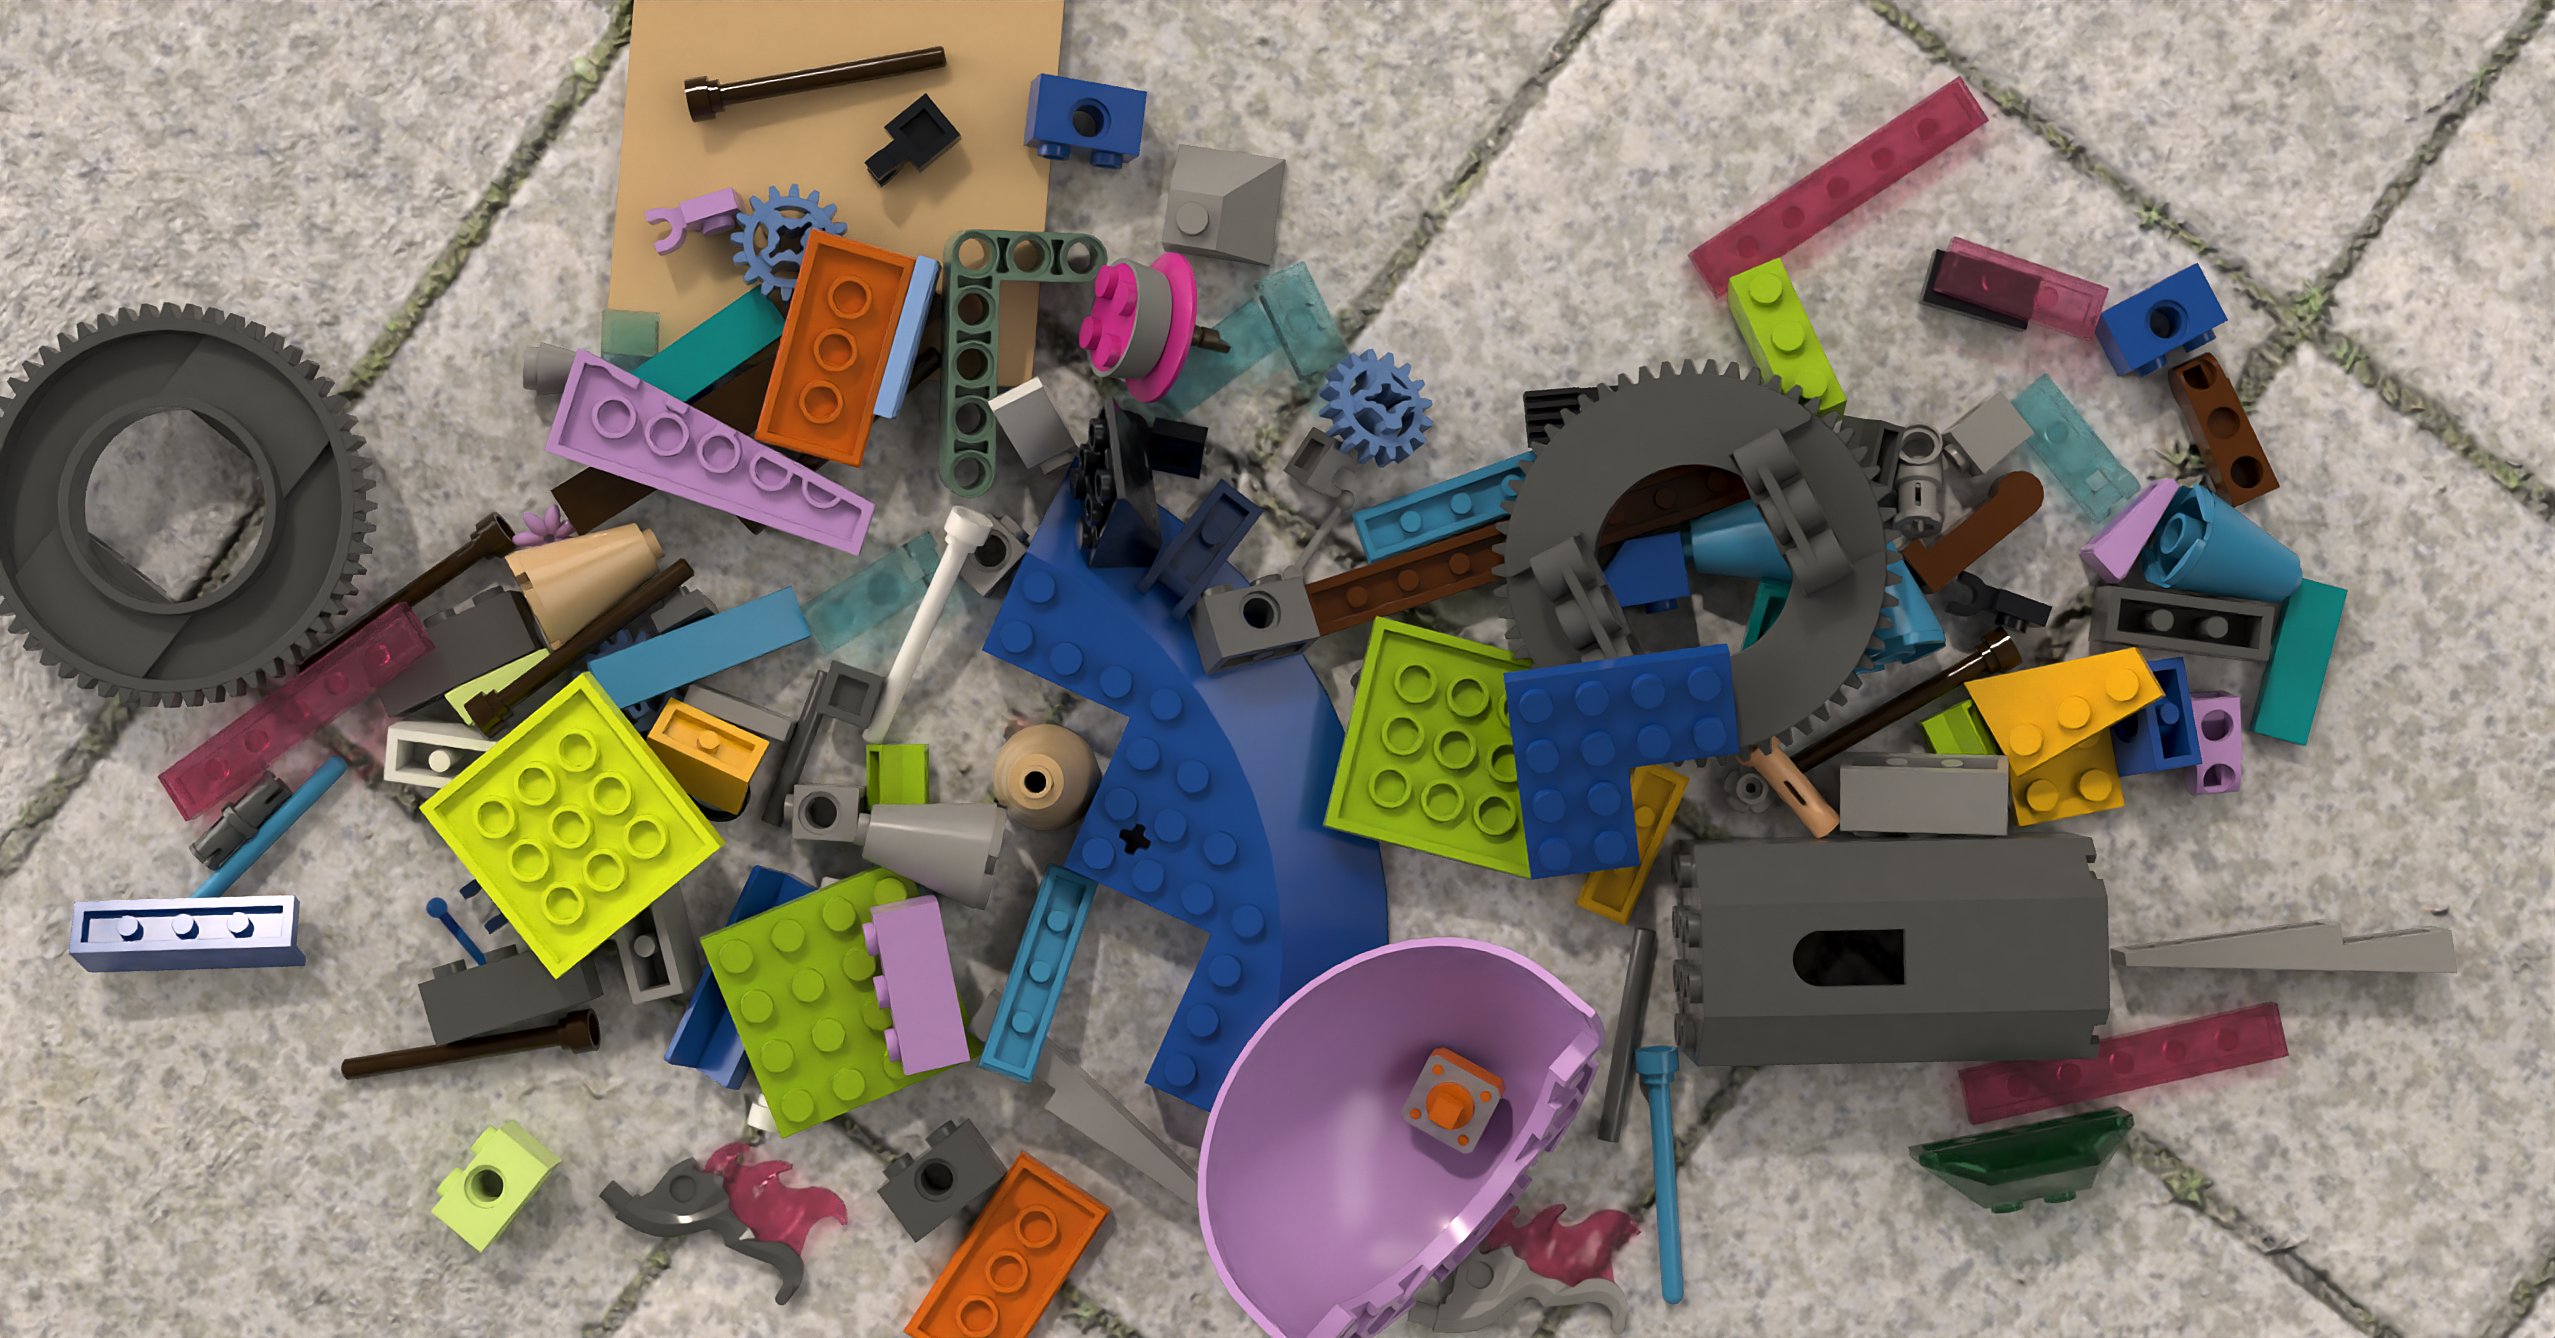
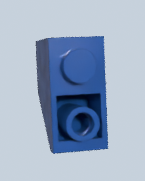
[1602,531,1691,614]

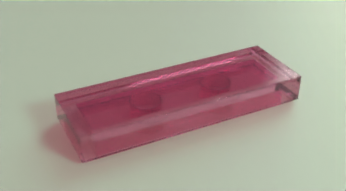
[1933,236,2109,341]

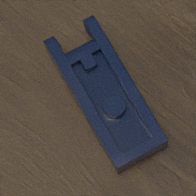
[1136,478,1264,622]

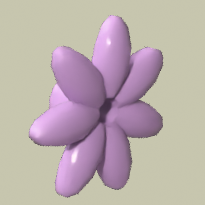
[512,504,576,547]

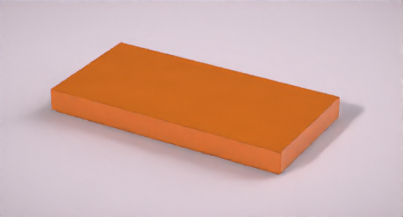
[754,227,917,468]
[903,1150,1112,1338]

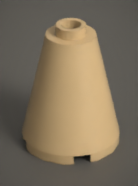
[504,523,665,651]
[993,724,1100,831]

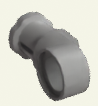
[1893,422,1943,538]

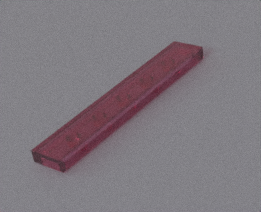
[1687,76,1989,300]
[157,602,436,822]
[1958,1001,2289,1125]

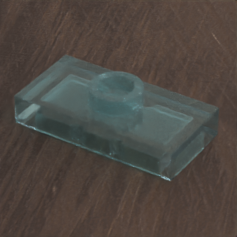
[1253,261,1350,382]

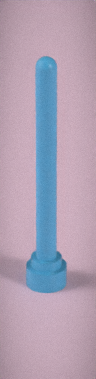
[189,756,347,898]
[1635,1045,1684,1304]

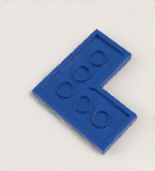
[1503,643,1740,880]

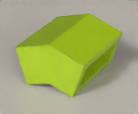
[1915,697,2002,755]
[866,744,929,812]

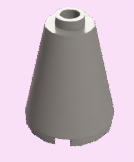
[853,803,1007,910]

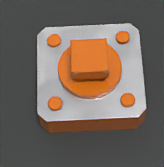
[1401,1047,1506,1154]

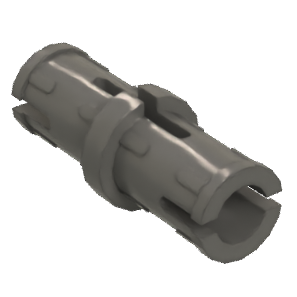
[189,770,293,871]

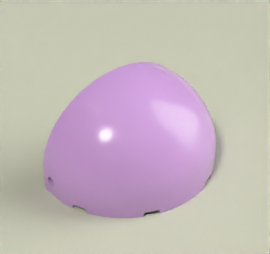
[1197,937,1606,1338]

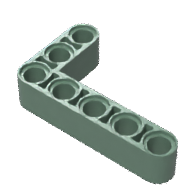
[938,229,1108,499]

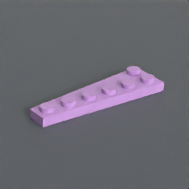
[544,348,877,556]

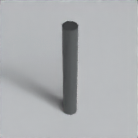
[761,670,828,827]

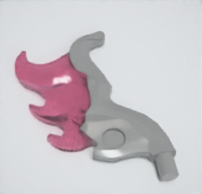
[1407,1203,1641,1335]

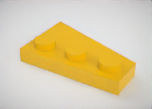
[1964,647,2166,777]

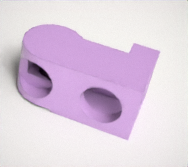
[2183,690,2243,795]

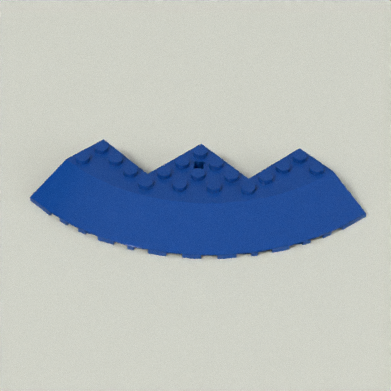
[982,456,1389,1113]

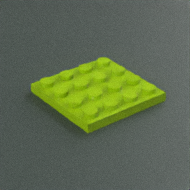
[1323,616,1534,880]
[700,865,982,1139]

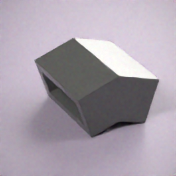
[1840,415,1905,494]

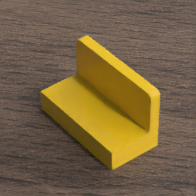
[646,697,770,815]

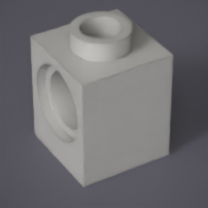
[1941,391,2035,477]
[959,513,1030,598]
[784,783,867,842]

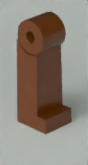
[2168,352,2280,508]
[1897,471,2044,595]

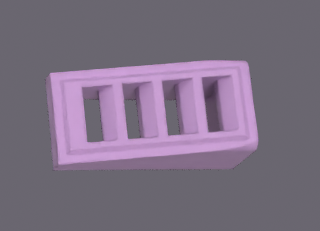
[2079,478,2179,583]

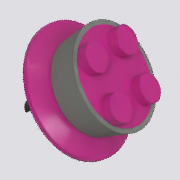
[1079,252,1232,403]

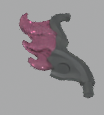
[599,1142,848,1306]

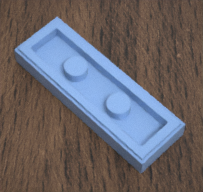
[873,255,942,419]

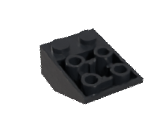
[1069,397,1162,568]

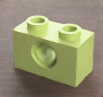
[431,1120,562,1253]

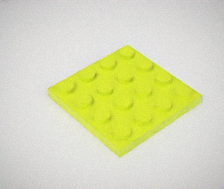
[419,671,727,979]

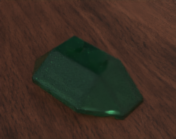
[1908,1106,2135,1214]

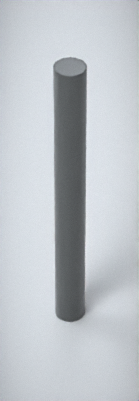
[1598,927,1656,1143]

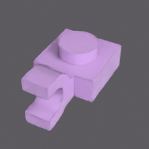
[644,187,746,256]

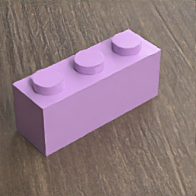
[862,894,970,1076]

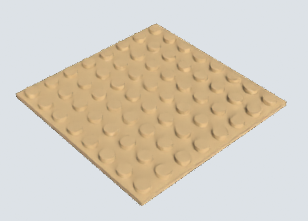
[604,0,1065,388]

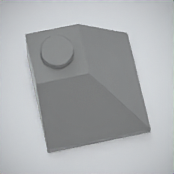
[1162,144,1286,267]

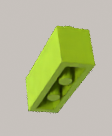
[1726,257,1847,423]

